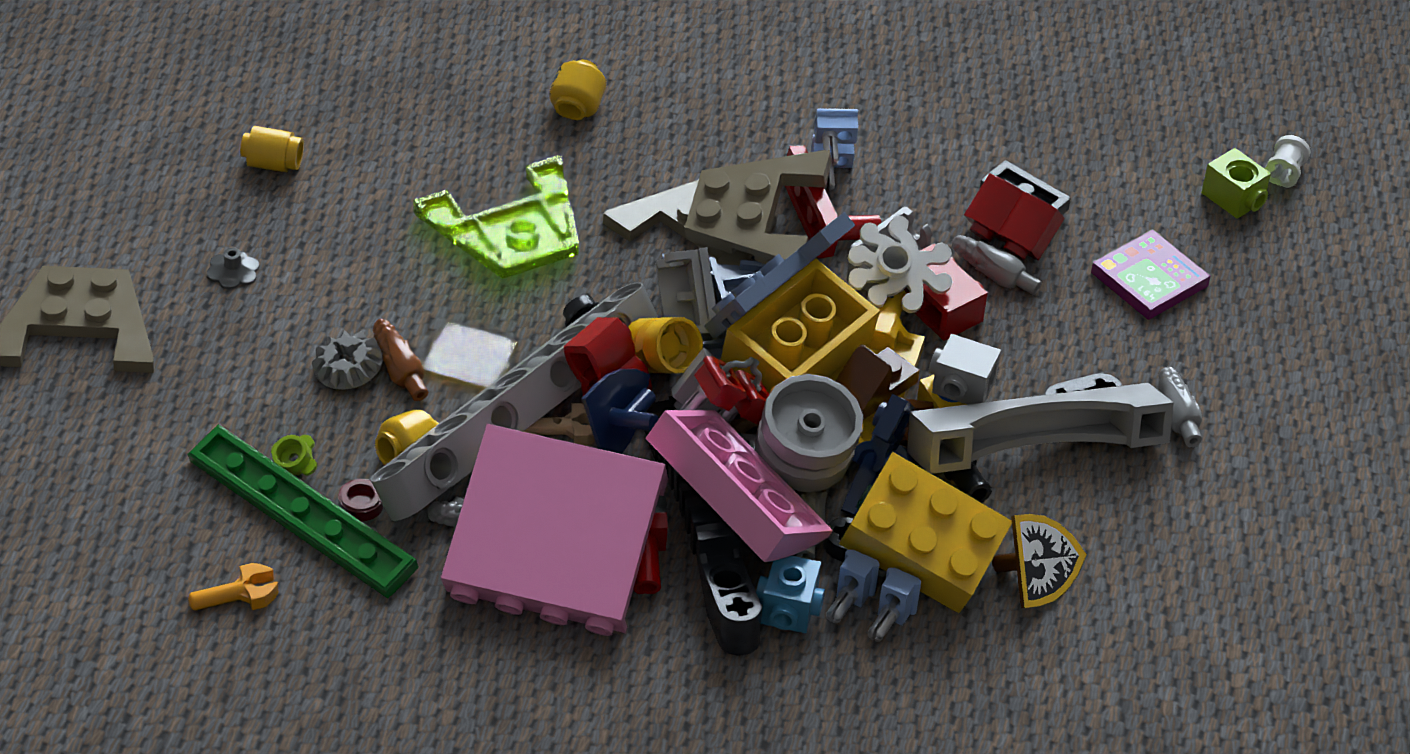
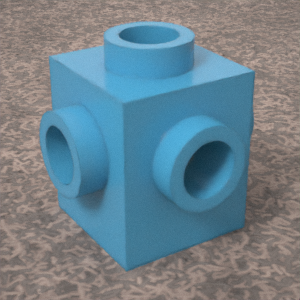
[756,556,825,633]

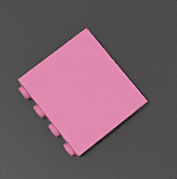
[441,424,668,636]

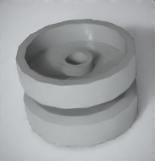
[754,374,863,492]

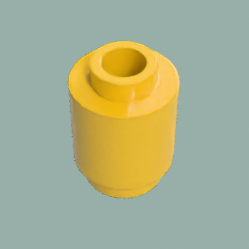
[240,126,304,173]

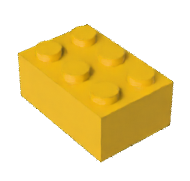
[721,258,880,393]
[839,452,1012,613]

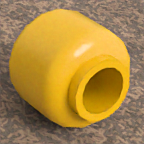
[549,59,607,121]
[375,410,439,465]

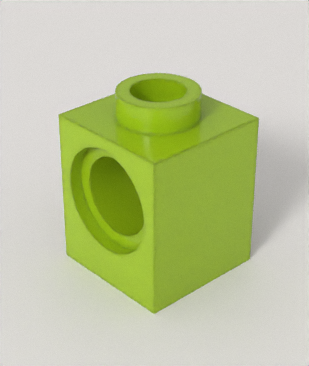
[1201,148,1271,219]

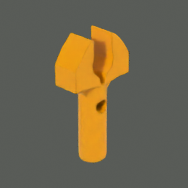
[188,563,279,611]

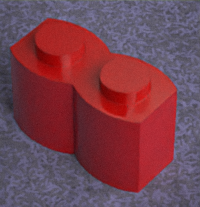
[964,173,1065,261]
[564,317,652,396]

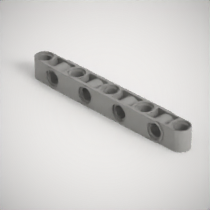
[370,282,659,521]

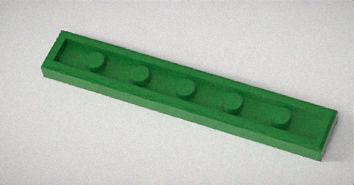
[187,424,419,599]

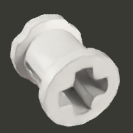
[1265,135,1311,188]

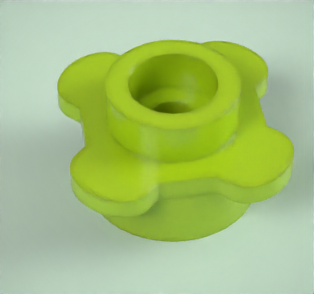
[271,435,317,476]

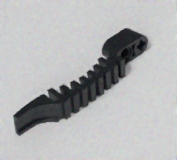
[645,396,761,656]

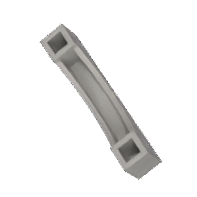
[907,383,1174,474]

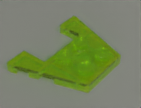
[413,155,579,279]

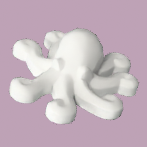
[847,216,952,313]

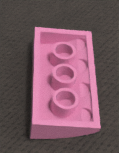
[645,410,833,562]

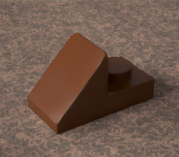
[835,344,919,420]

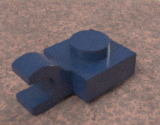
[852,394,917,474]

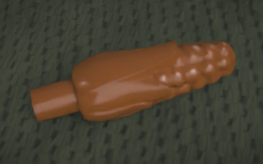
[373,318,429,401]

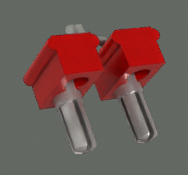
[680,356,769,425]

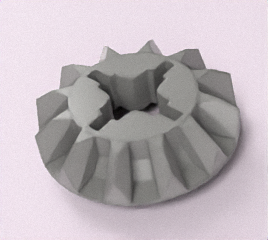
[312,330,383,390]

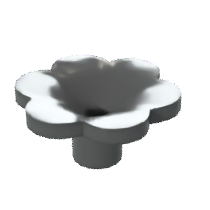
[207,248,260,289]

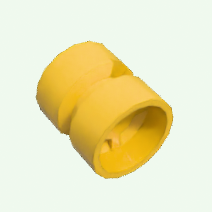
[628,317,703,373]

